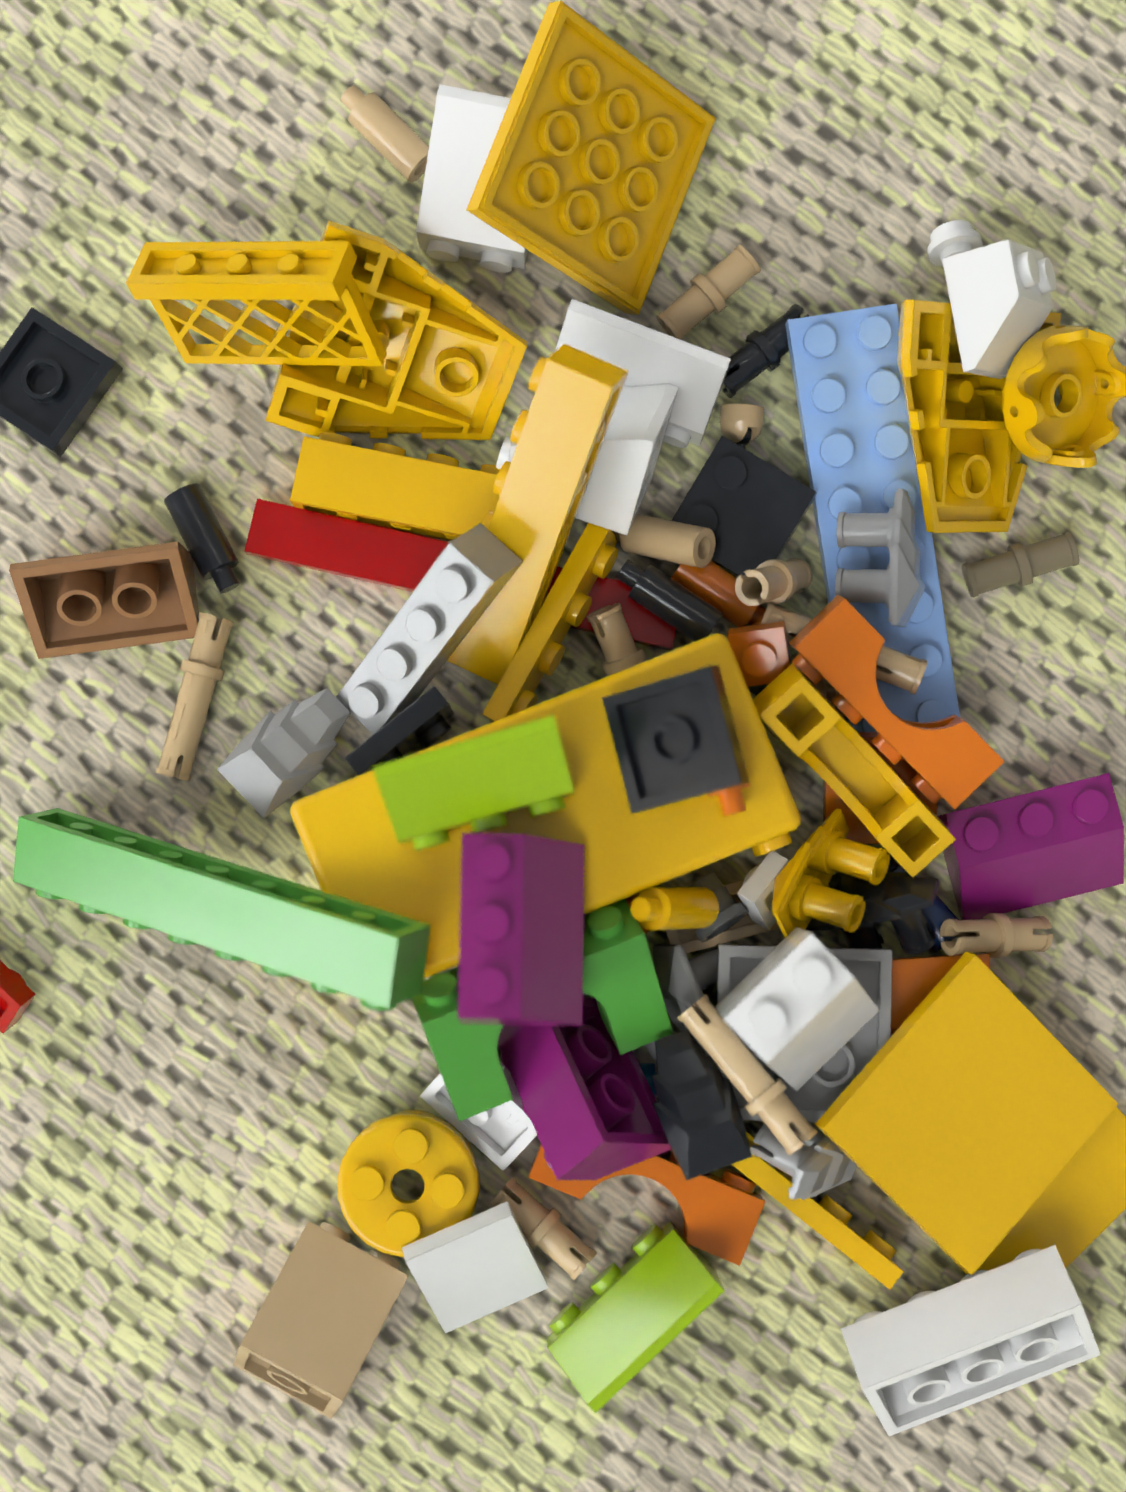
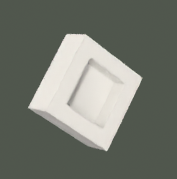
[737,851,789,930]

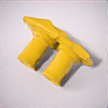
[772,808,890,938]

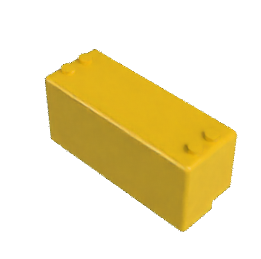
[290,633,801,979]

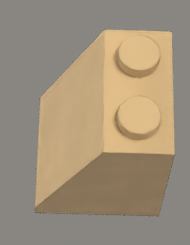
[233,1221,409,1419]

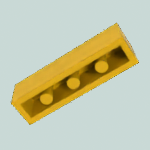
[290,432,500,541]

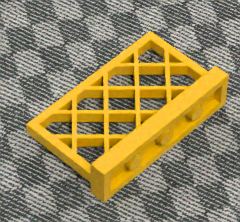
[126,241,387,366]

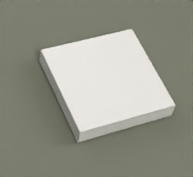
[402,1201,549,1333]

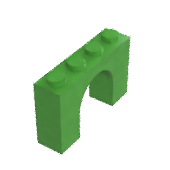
[411,899,673,1122]

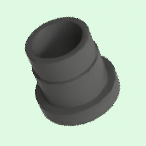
[689,873,749,943]

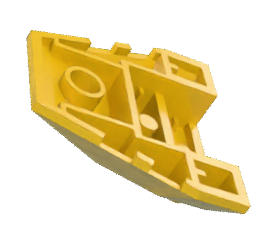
[265,220,527,440]
[897,300,1061,533]

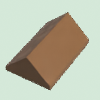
[9,542,199,659]

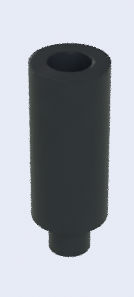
[164,483,240,594]
[616,559,724,642]

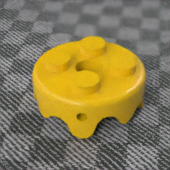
[1002,325,1126,468]
[337,1110,481,1257]

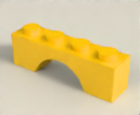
[753,663,956,877]

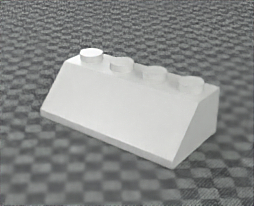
[841,1245,1100,1436]

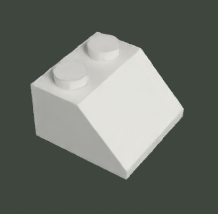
[942,239,1056,379]

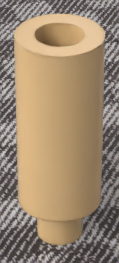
[340,85,429,183]
[612,514,715,568]

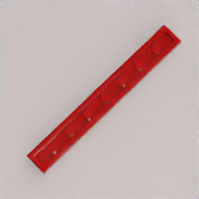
[244,499,676,651]

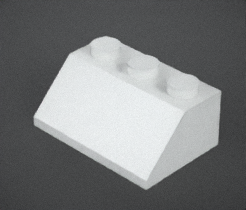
[555,299,731,448]

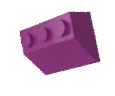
[937,773,1124,920]
[458,833,584,1026]
[497,997,671,1180]

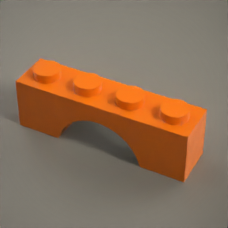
[789,595,1005,809]
[528,1143,766,1266]

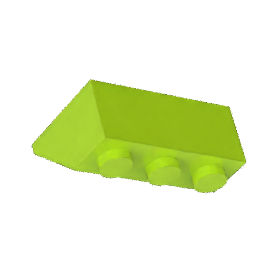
[373,715,574,851]
[547,1221,725,1413]

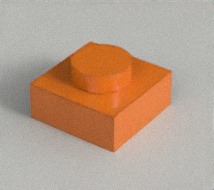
[727,621,792,687]

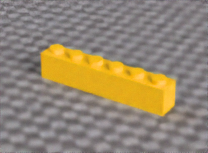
[447,343,629,684]

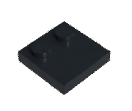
[0,307,123,458]
[671,436,818,575]
[602,665,749,814]
[345,686,454,775]

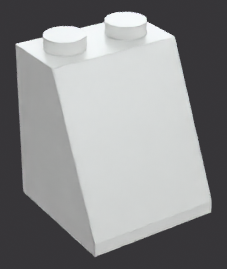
[416,84,529,273]
[496,384,679,535]
[715,927,880,1091]

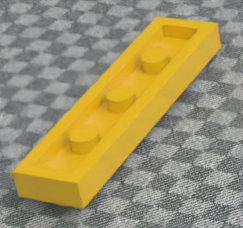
[482,523,619,723]
[732,1131,904,1290]

